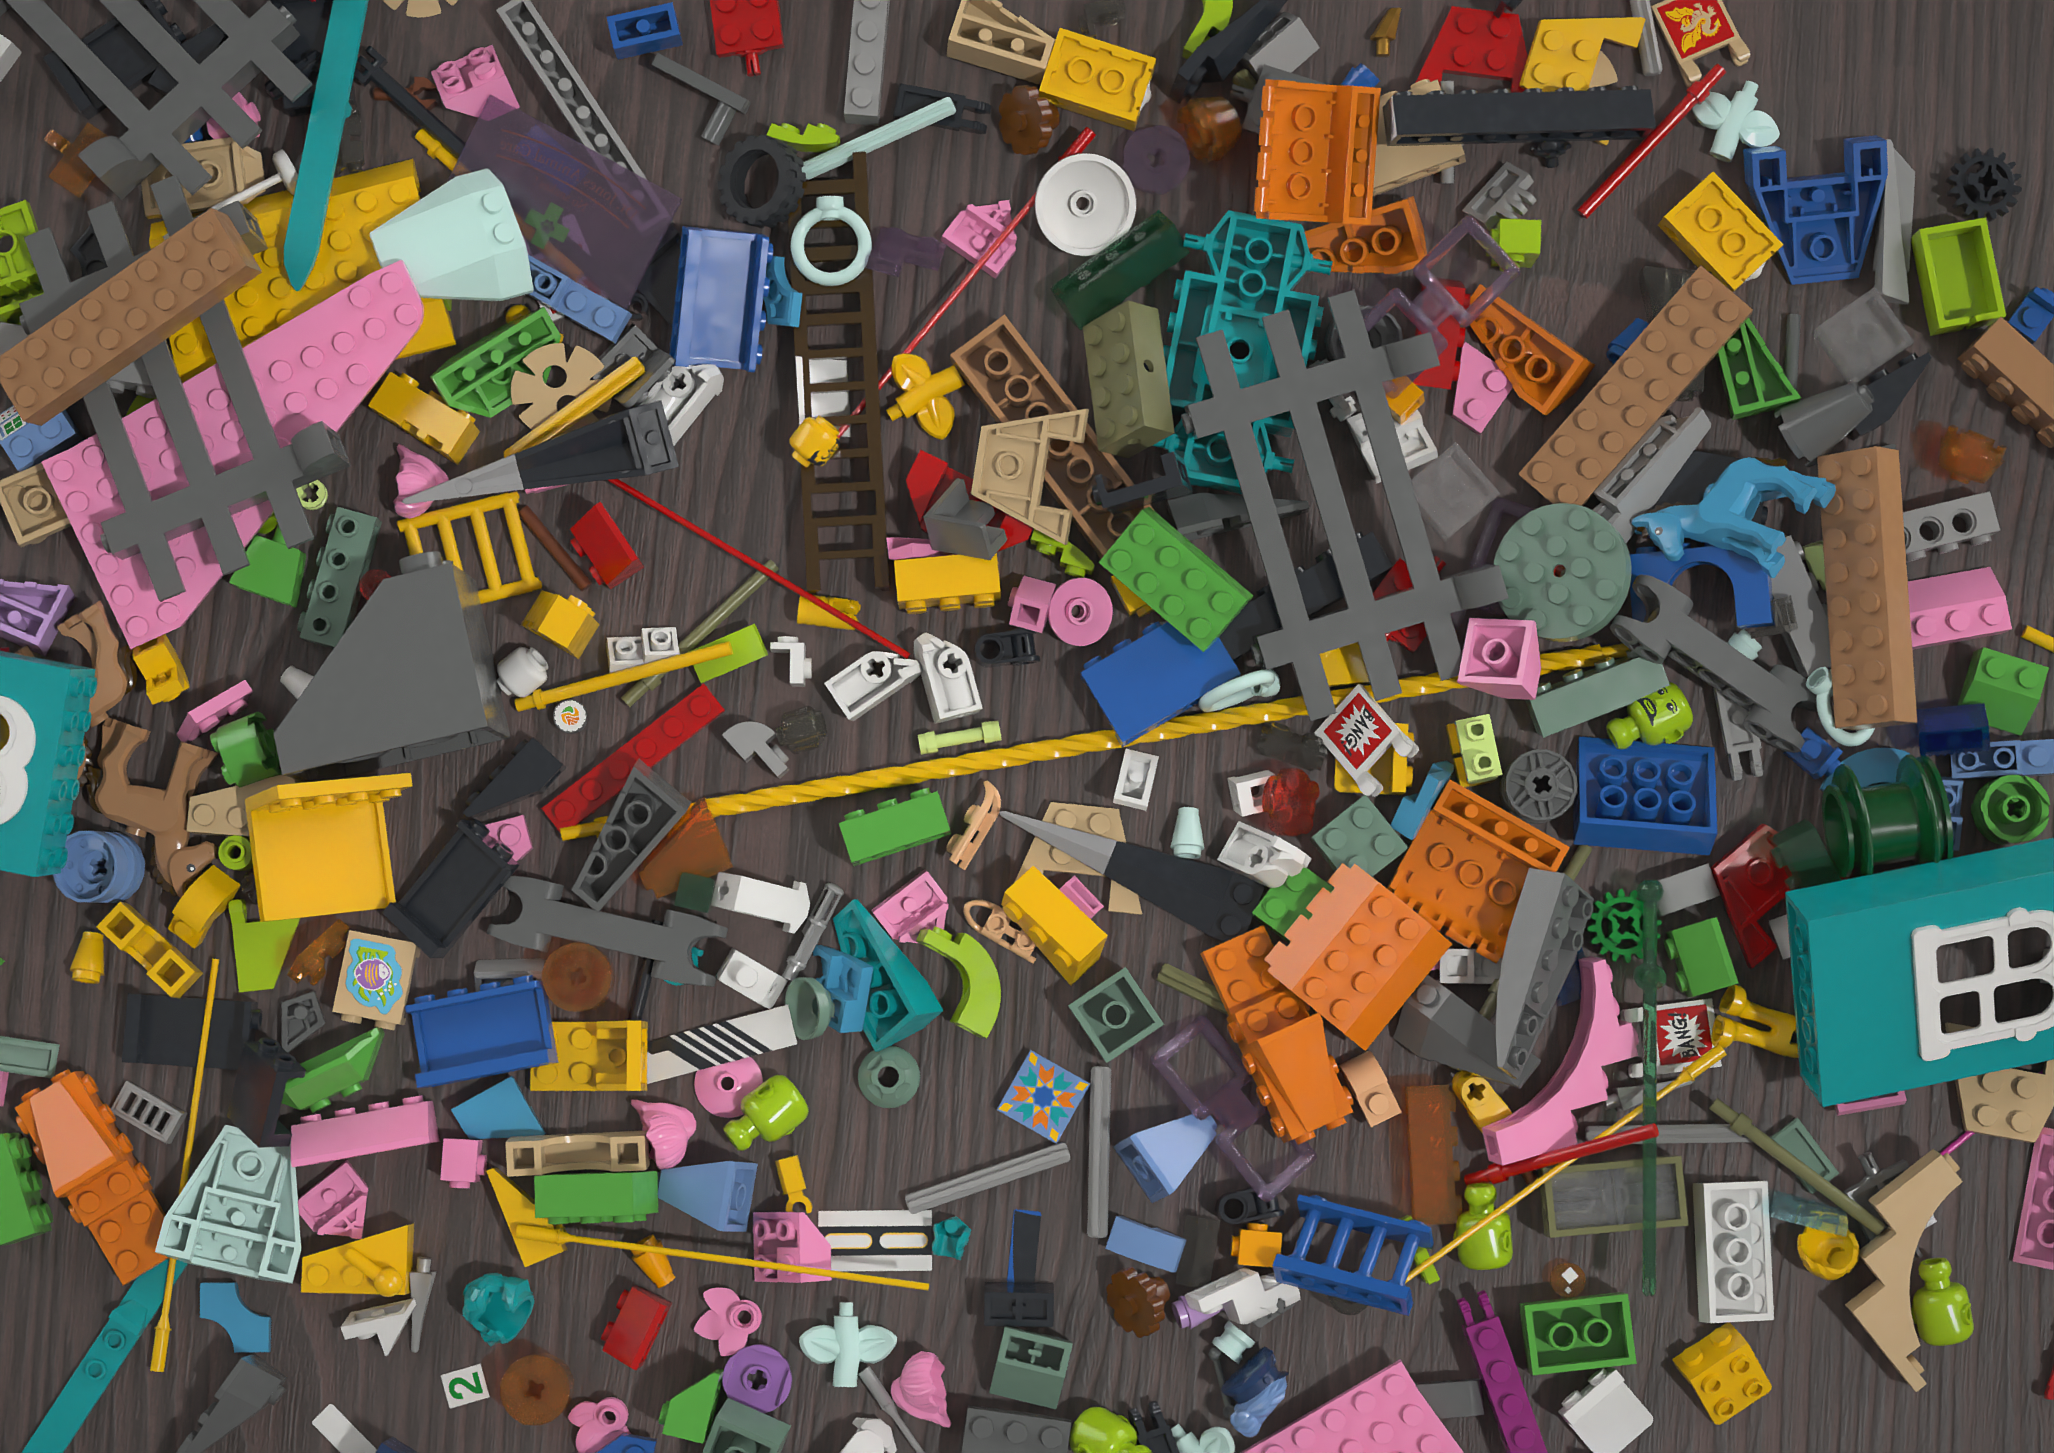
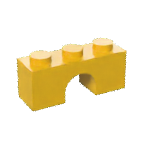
[96,902,203,998]

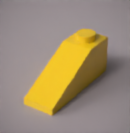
[486,1167,567,1267]

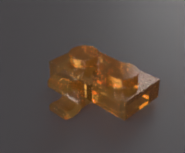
[44,122,108,198]
[287,919,349,986]

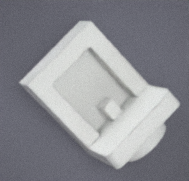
[770,636,812,687]

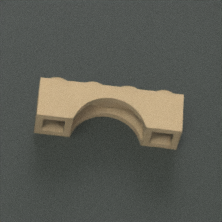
[506,1130,650,1177]

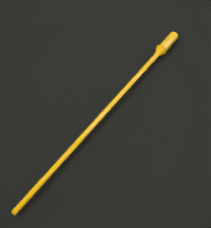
[150,958,219,1372]
[1405,1044,1727,1284]
[516,1224,929,1291]

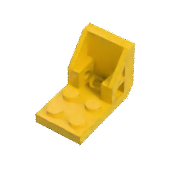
[530,1021,648,1091]

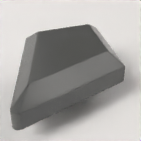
[282,991,326,1053]

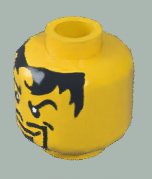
[789,415,840,467]

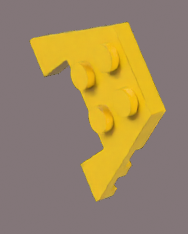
[1519,17,1646,146]

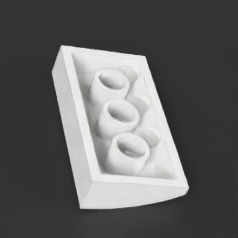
[1693,1181,1774,1323]

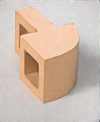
[1338,1050,1402,1127]

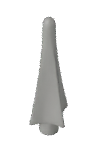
[1602,1080,1694,1112]
[409,1257,437,1353]

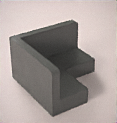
[924,478,1007,560]

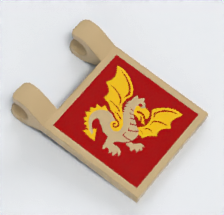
[1651,0,1750,88]

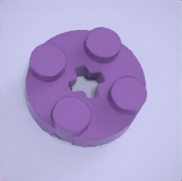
[722,1344,792,1414]

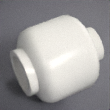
[497,647,548,698]

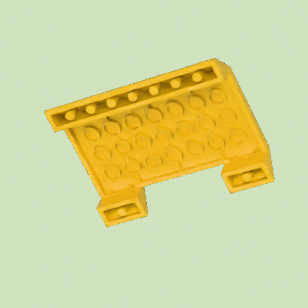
[149,159,456,383]

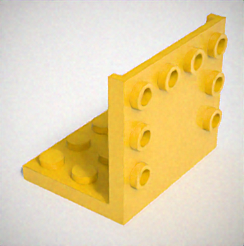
[245,773,412,922]

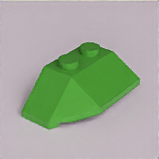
[430,307,561,418]
[282,1027,385,1113]

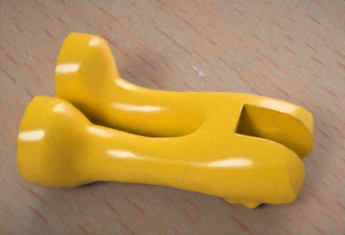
[1711,985,1799,1058]

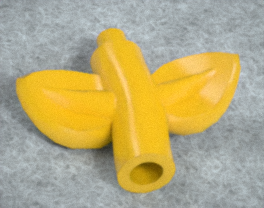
[886,354,965,440]

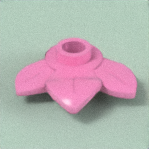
[694,1287,762,1356]
[567,1397,631,1453]

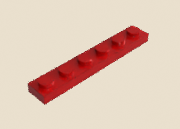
[541,683,725,833]

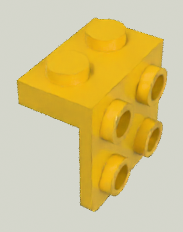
[1334,723,1414,795]
[1672,1322,1772,1425]

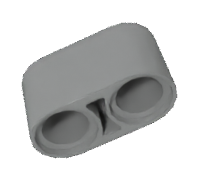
[1648,863,1720,917]

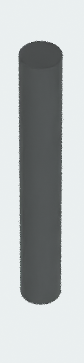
[1784,314,1801,391]

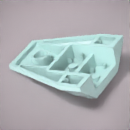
[369,168,534,301]
[155,1125,301,1284]

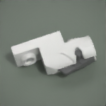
[1185,1267,1301,1328]

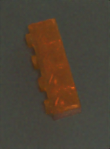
[1404,1084,1462,1225]

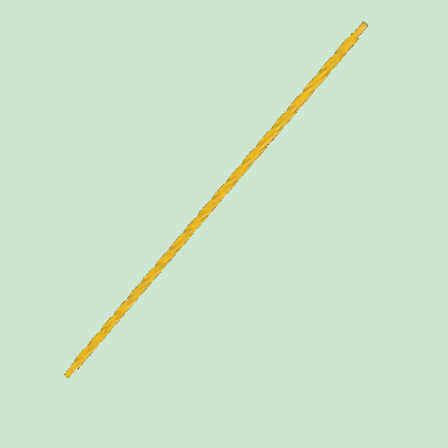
[560,643,1629,841]

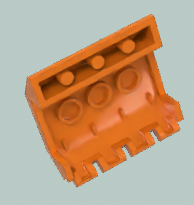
[1254,79,1381,225]
[1387,779,1570,964]
[1264,863,1452,1051]

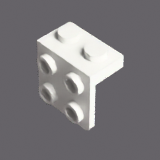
[1558,1367,1653,1453]

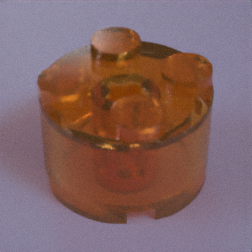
[542,942,615,1012]
[500,1352,574,1425]

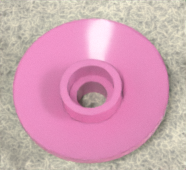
[1048,578,1113,646]
[694,1057,763,1118]

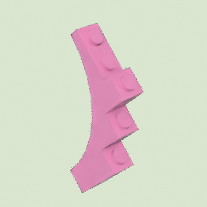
[1482,956,1639,1166]

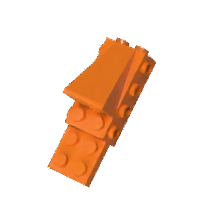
[1200,925,1353,1145]
[15,1069,170,1285]

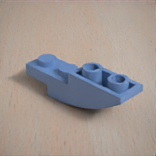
[527,255,632,344]
[1950,739,2054,779]

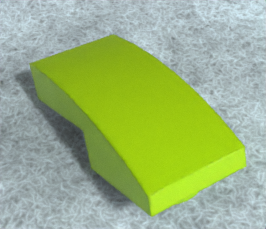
[767,123,841,152]
[1031,529,1094,578]
[689,624,768,683]

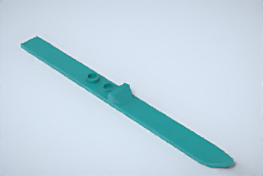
[284,0,369,291]
[22,1258,189,1453]

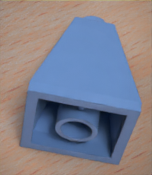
[1113,1111,1217,1203]
[657,1161,758,1232]

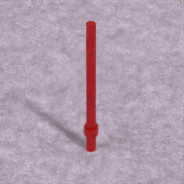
[1577,64,1726,219]
[1464,1123,1659,1186]

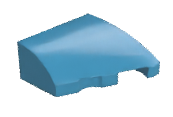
[1390,760,1454,840]
[813,945,873,1033]
[451,1076,546,1140]

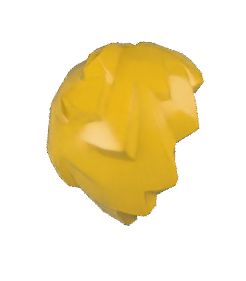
[1797,1219,1860,1281]

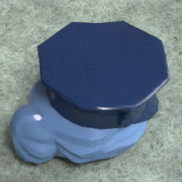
[1220,1347,1289,1438]

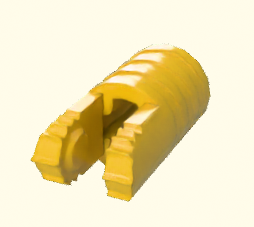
[797,595,861,630]

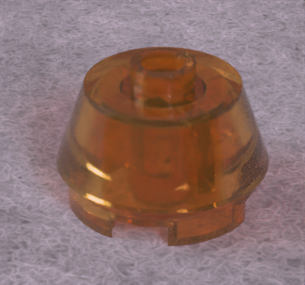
[1177,96,1242,162]
[1939,425,2007,484]

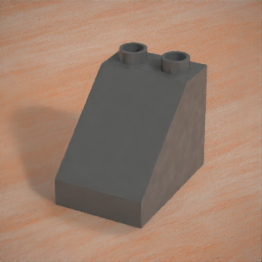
[274,551,511,783]

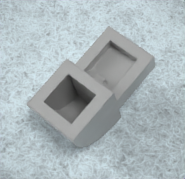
[722,722,790,779]

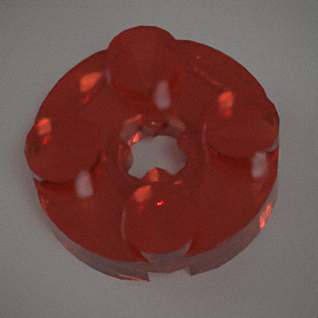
[1262,768,1320,836]

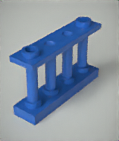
[1272,1194,1434,1316]

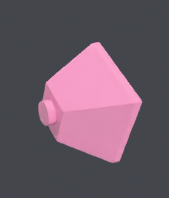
[1457,618,1541,700]

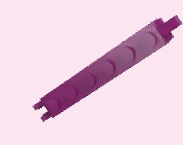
[1457,1290,1548,1453]

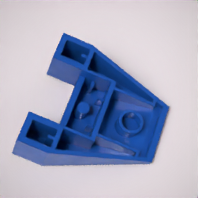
[1743,135,1888,285]

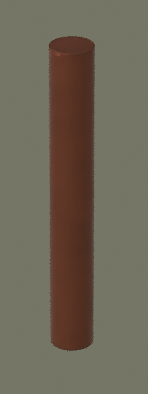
[518,505,592,592]

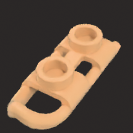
[947,781,1001,870]
[963,900,1037,964]

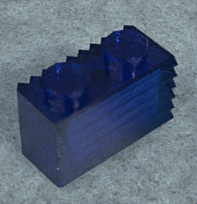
[1915,703,1990,757]

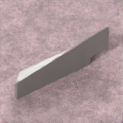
[1873,139,1915,304]
[1593,408,1711,543]

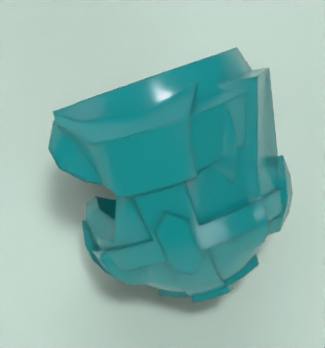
[462,1273,535,1347]

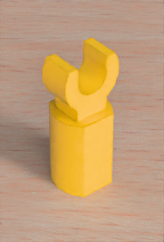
[775,1155,813,1213]

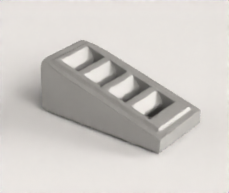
[111,1081,188,1144]

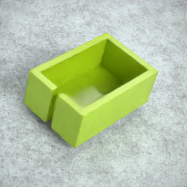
[1911,218,2006,336]

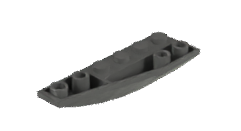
[1496,868,1594,1079]

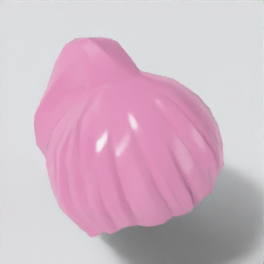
[393,444,449,518]
[631,1099,697,1169]
[891,1351,952,1428]

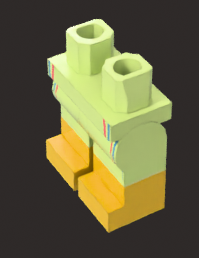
[1446,714,1502,788]

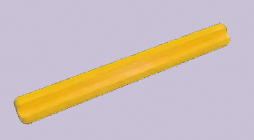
[504,357,645,458]

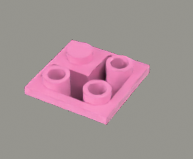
[431,45,520,121]
[753,1212,832,1283]

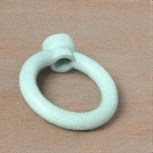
[791,196,872,286]
[1806,667,1875,746]
[1198,669,1280,712]

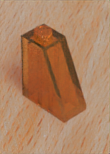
[639,797,733,899]

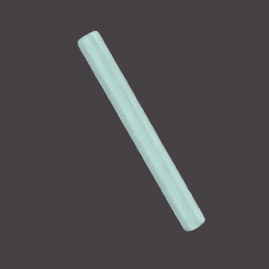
[802,97,956,180]

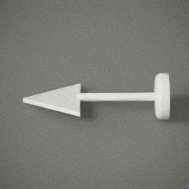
[163,149,298,240]

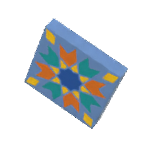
[997,1050,1090,1144]

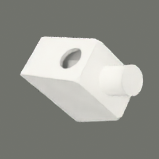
[716,948,788,1009]

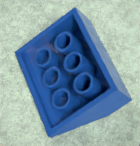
[1573,736,1717,855]

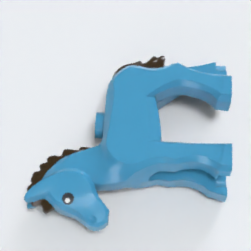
[1632,457,1836,578]

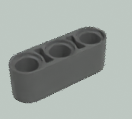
[1415,1378,1484,1419]

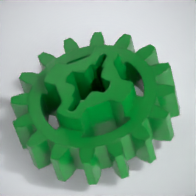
[1585,889,1662,963]

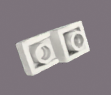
[606,627,679,673]

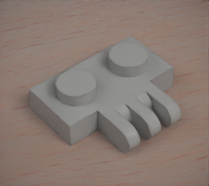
[1462,161,1537,231]

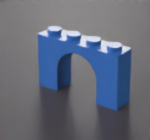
[1629,542,1775,629]

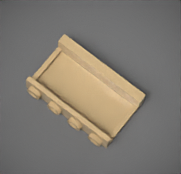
[1373,79,1466,196]

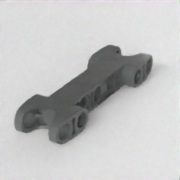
[1610,575,1818,753]
[486,876,728,987]

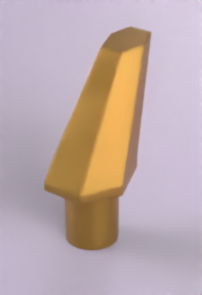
[1370,8,1401,57]

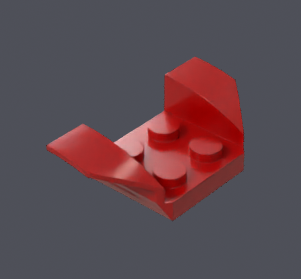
[906,449,1034,552]

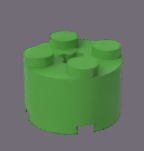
[210,712,282,788]
[1971,775,2050,845]

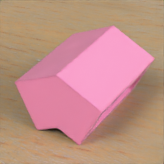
[1059,875,1104,919]

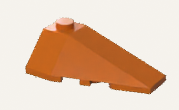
[1304,196,1428,274]
[1462,284,1595,415]

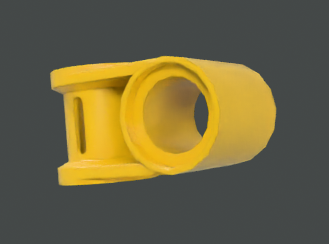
[1452,1070,1512,1134]

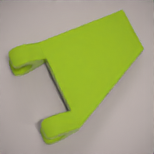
[228,899,301,992]

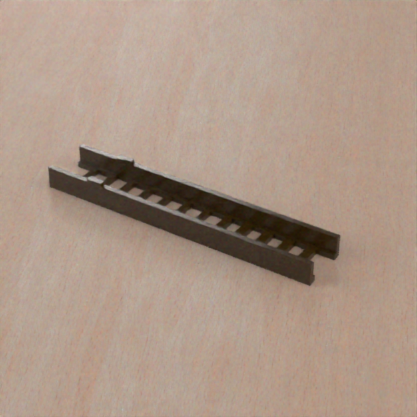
[788,152,890,595]

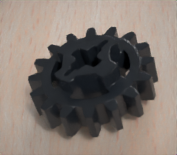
[1946,148,2022,222]

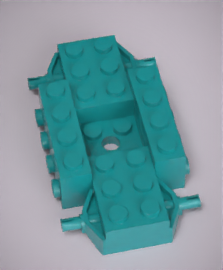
[1152,210,1333,494]

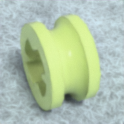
[296,480,328,510]

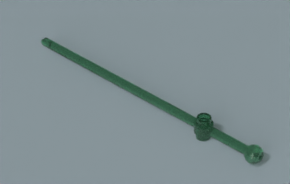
[1633,880,1667,1297]

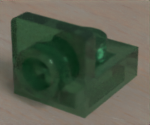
[674,872,715,913]

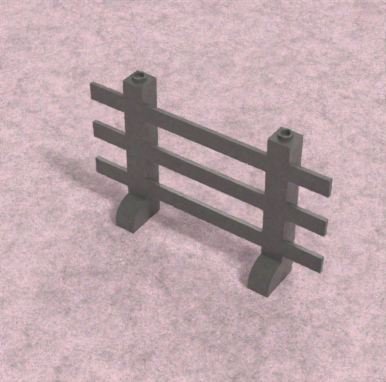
[0,0,313,200]
[19,175,351,602]
[1181,289,1509,721]

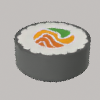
[553,699,588,734]

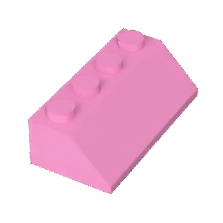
[1908,567,2012,650]
[291,1095,440,1167]
[2013,1127,2054,1270]

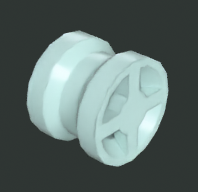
[1212,1320,1255,1364]

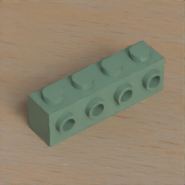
[297,507,382,649]
[1525,649,1670,738]

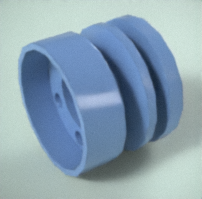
[53,831,145,903]

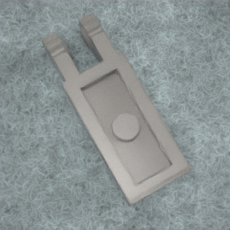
[1713,688,1763,781]

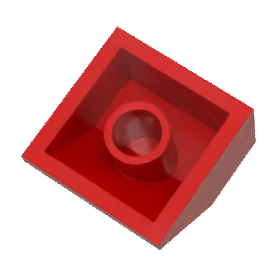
[570,502,644,589]
[600,1285,672,1370]

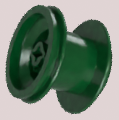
[1822,754,1953,879]

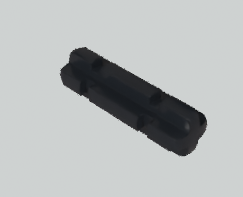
[265,50,322,100]

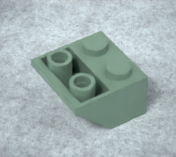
[989,1326,1073,1409]

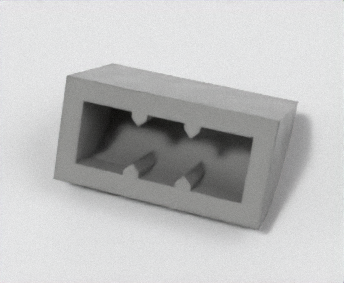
[1240,11,1320,82]

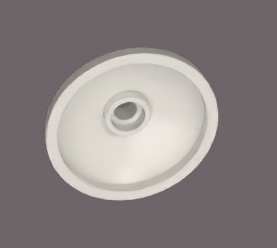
[1035,153,1136,256]

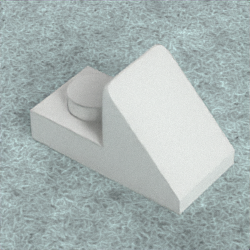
[1113,749,1159,811]
[341,1298,416,1356]

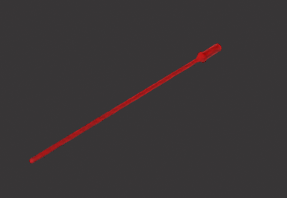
[837,127,1096,438]
[607,479,911,659]

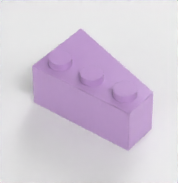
[0,579,76,656]

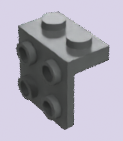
[592,323,675,409]

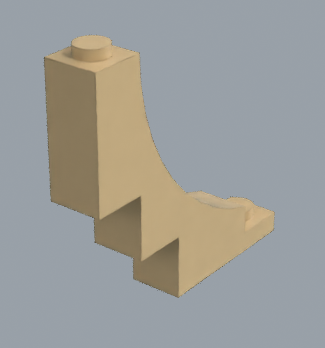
[1845,1149,1963,1392]

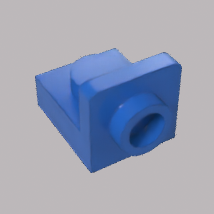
[2007,287,2054,344]
[1784,726,1843,779]

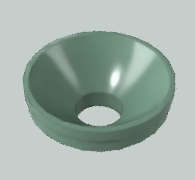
[785,977,835,1040]
[858,1046,920,1108]

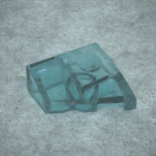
[1769,1190,1848,1237]

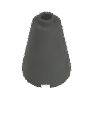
[1774,382,1875,467]

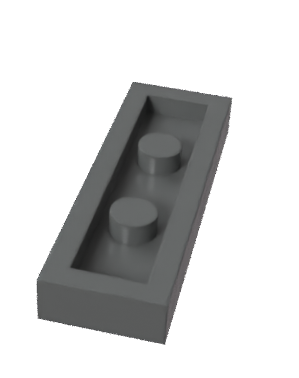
[652,53,751,146]

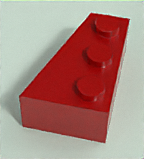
[1409,276,1470,389]

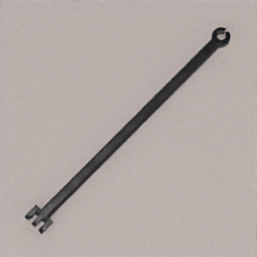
[354,45,649,321]

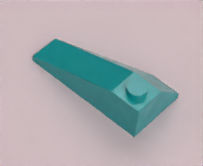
[833,899,943,1052]

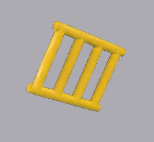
[397,491,542,604]

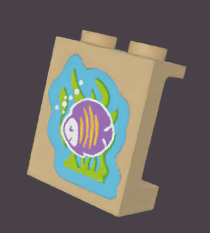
[332,930,421,1030]

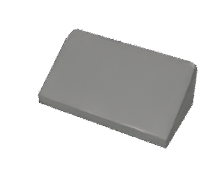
[474,958,545,992]

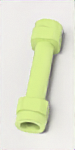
[918,720,1002,755]

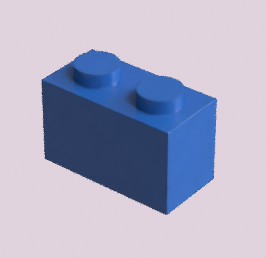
[607,2,683,60]

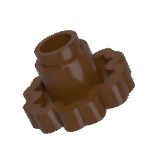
[999,85,1060,155]
[1106,1267,1170,1338]

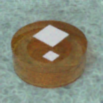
[1550,1262,1586,1298]

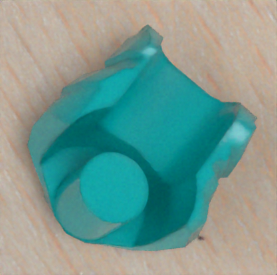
[932,1217,971,1260]

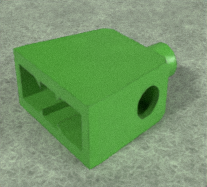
[229,525,306,608]

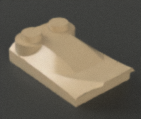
[141,137,266,219]
[0,463,72,547]

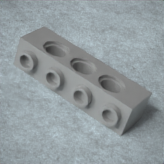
[1903,491,2000,562]

